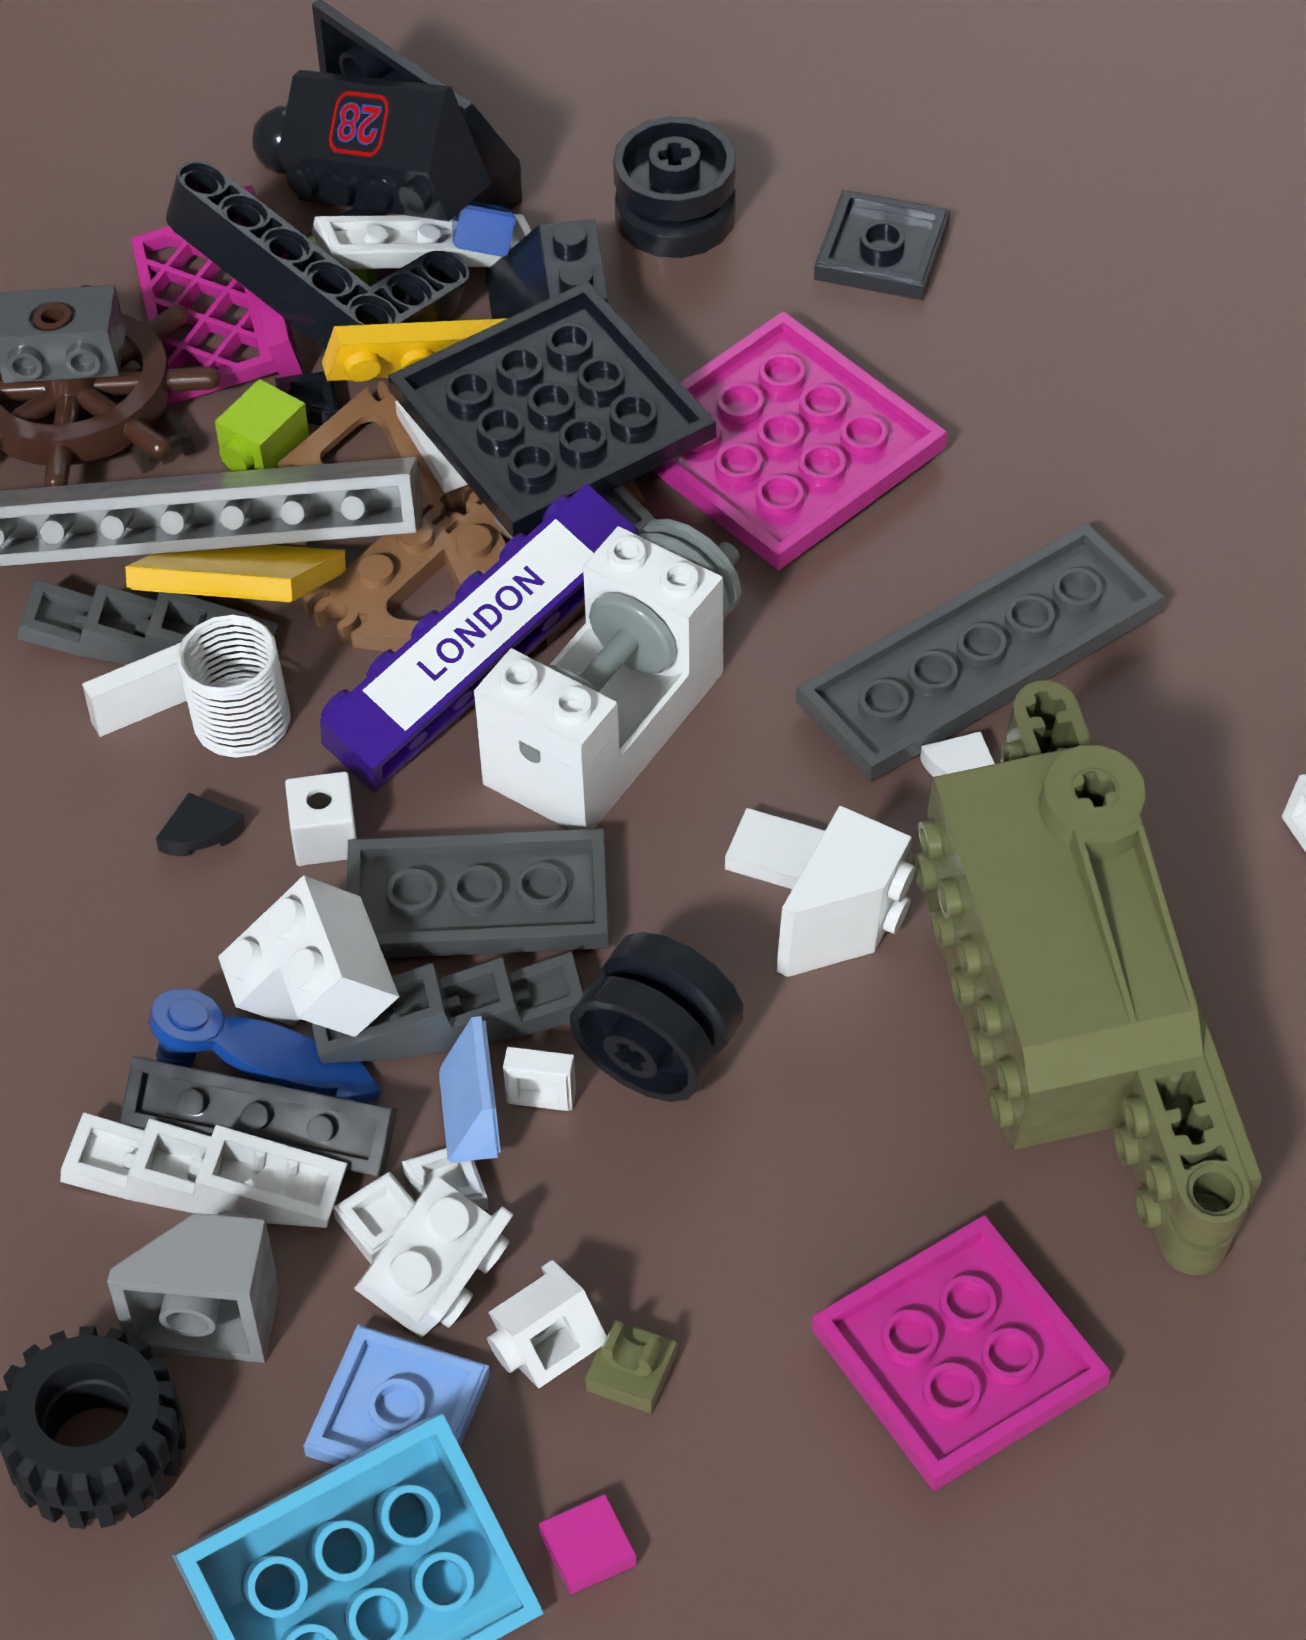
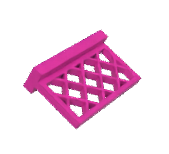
[131,185,304,406]

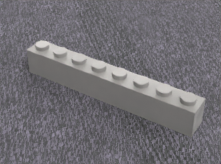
[0,457,423,566]

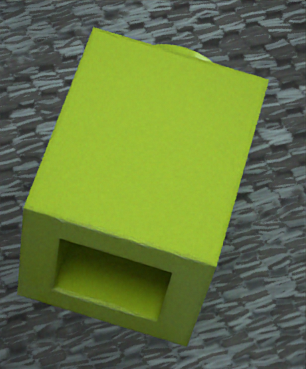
[215,379,309,472]

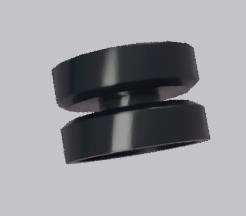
[613,116,736,258]
[570,932,743,1102]

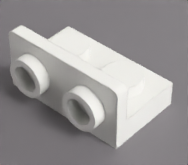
[354,1175,513,1338]

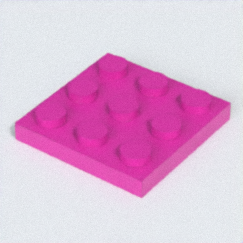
[811,1215,1111,1492]

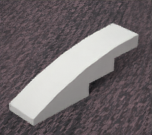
[60,1112,347,1228]

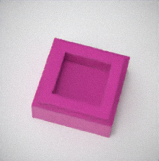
[539,1494,636,1595]

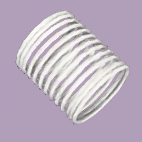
[177,615,291,758]

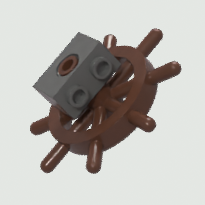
[0,285,221,487]

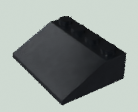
[312,0,522,210]

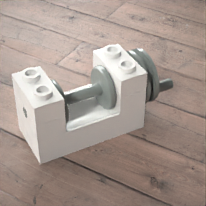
[474,519,742,830]

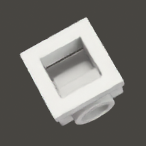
[487,1260,607,1388]

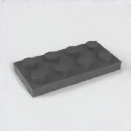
[347,828,609,958]

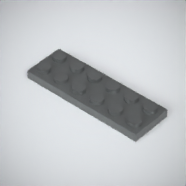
[796,522,1164,782]

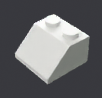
[776,805,916,977]

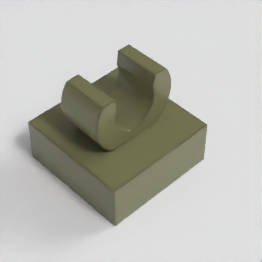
[585,1319,678,1414]

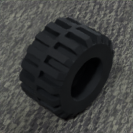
[0,1326,186,1529]

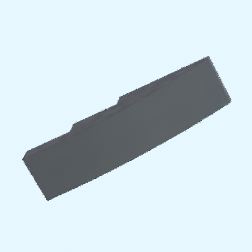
[16,579,278,675]
[311,951,585,1064]

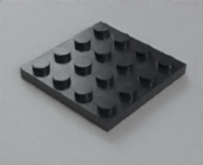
[388,281,716,538]

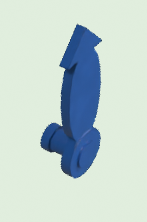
[148,988,381,1102]

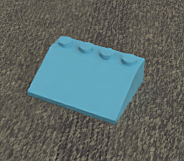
[171,1413,544,1640]

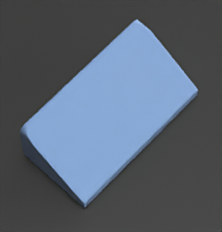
[439,1016,501,1163]

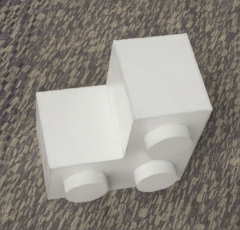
[218,875,399,1037]

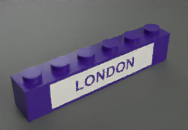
[320,483,639,793]

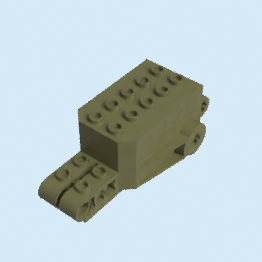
[913,680,1263,1275]

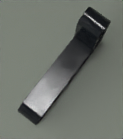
[166,161,469,350]

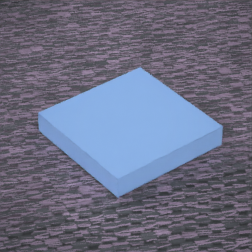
[303,1324,490,1466]

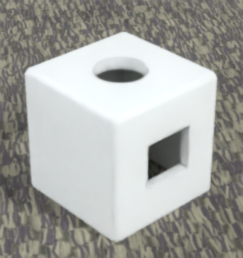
[285,772,357,866]

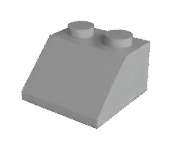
[107,1211,280,1363]

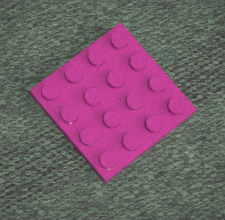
[651,311,947,571]

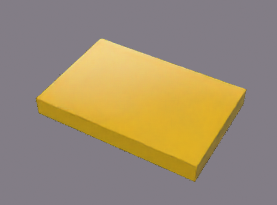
[125,545,346,602]

